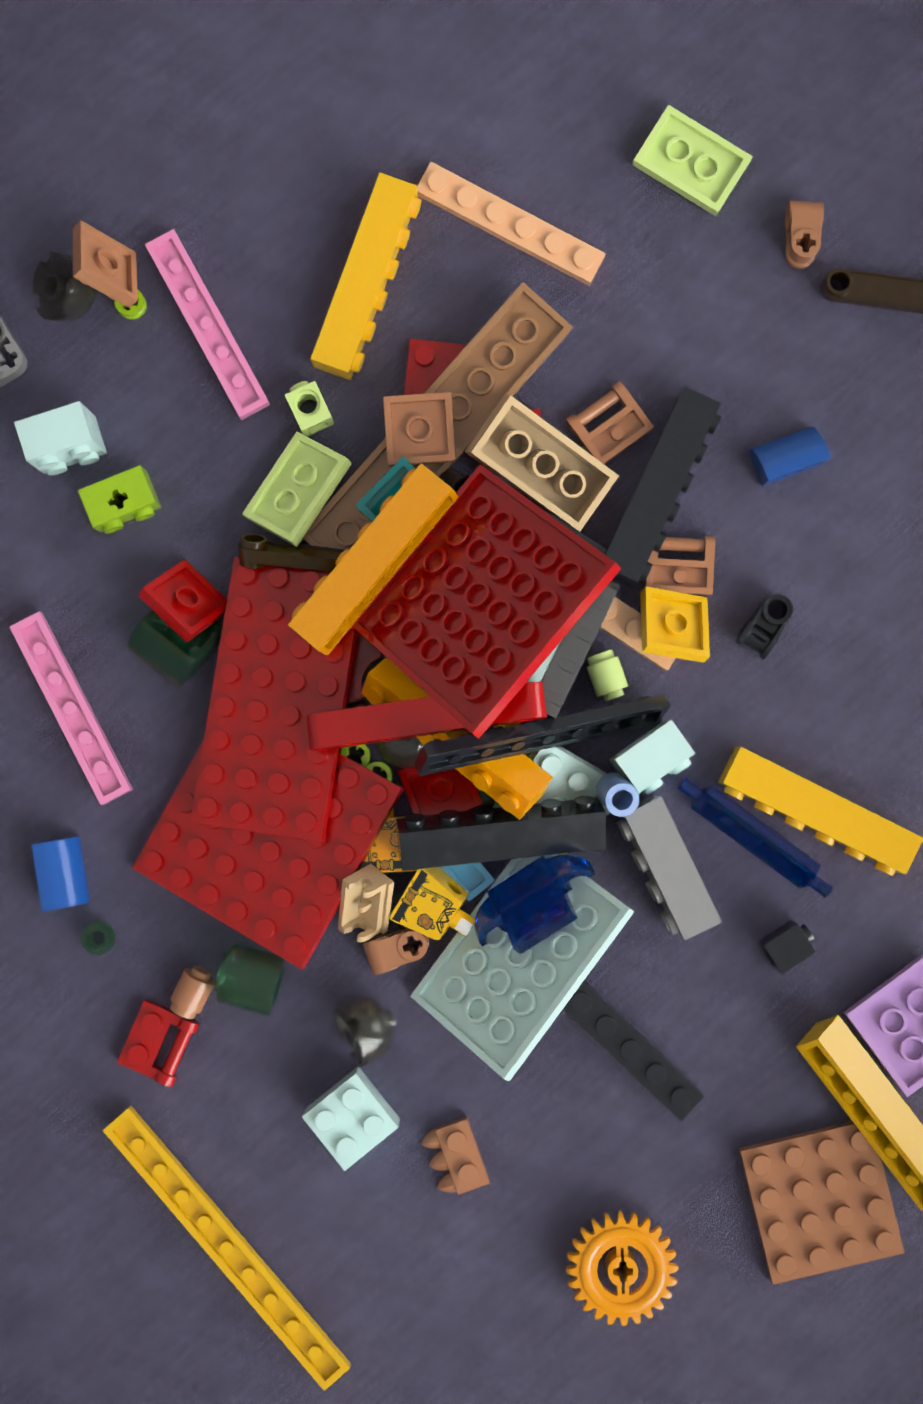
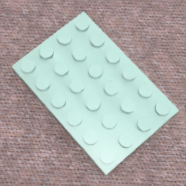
[410,854,634,1081]

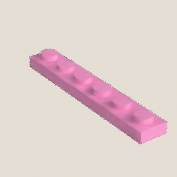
[145,229,270,421]
[9,611,133,805]

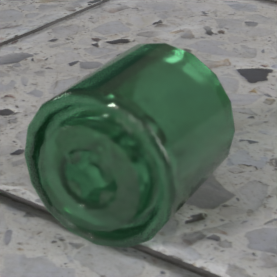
[214,943,286,1016]

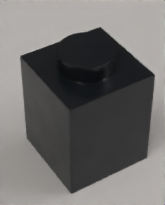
[758,920,816,974]

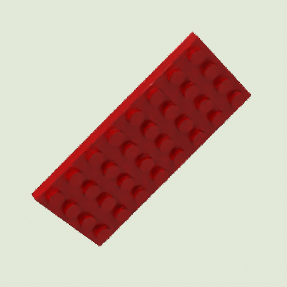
[190,556,358,842]

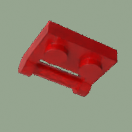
[117,999,200,1087]

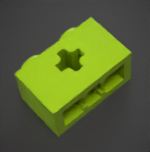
[78,465,162,534]

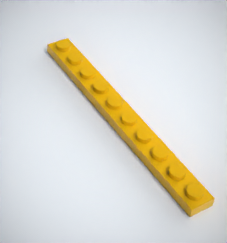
[102,1106,351,1391]

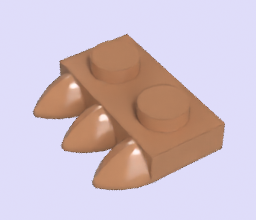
[421,1116,490,1195]

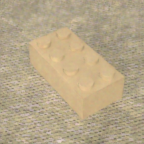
[465,395,619,532]

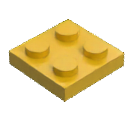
[640,587,710,663]

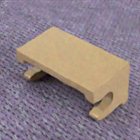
[338,864,394,942]

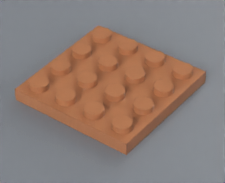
[738,1121,905,1285]

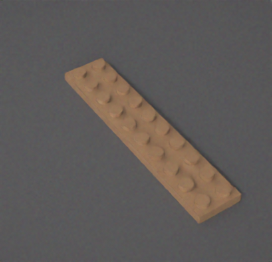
[303,282,573,549]

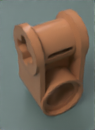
[785,200,824,269]
[362,928,430,975]

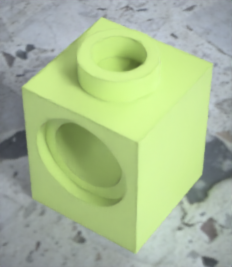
[285,381,334,437]

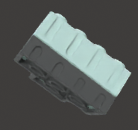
[526,581,620,718]

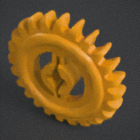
[566,1210,679,1326]

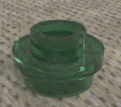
[81,921,116,955]

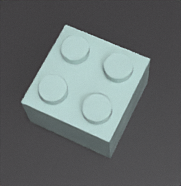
[14,401,107,475]
[609,719,696,795]
[302,1066,400,1171]

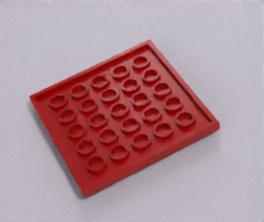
[352,465,621,739]
[132,742,404,969]

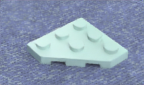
[492,746,609,815]

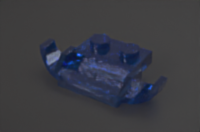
[474,855,596,955]

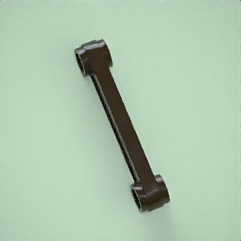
[820,268,923,314]
[238,533,346,572]

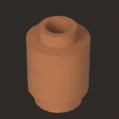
[170,966,215,1019]

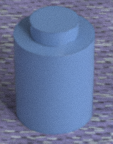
[596,773,639,817]

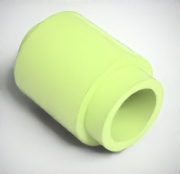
[586,650,628,702]

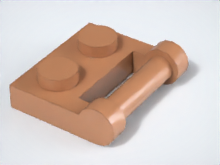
[565,381,654,465]
[645,536,715,596]

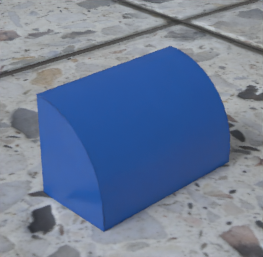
[749,426,832,487]
[31,836,90,912]

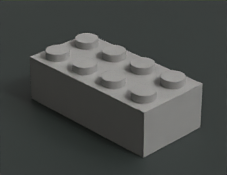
[616,795,722,940]

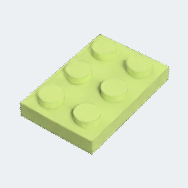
[632,105,753,216]
[242,432,352,547]

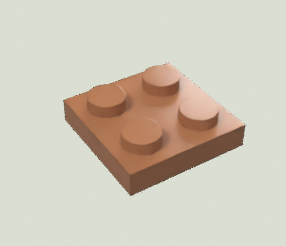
[73,220,138,308]
[383,392,456,466]

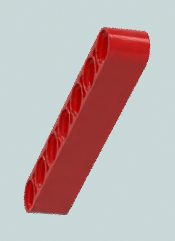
[306,682,547,751]

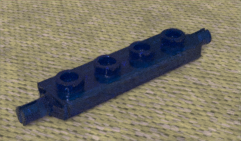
[678,778,833,898]

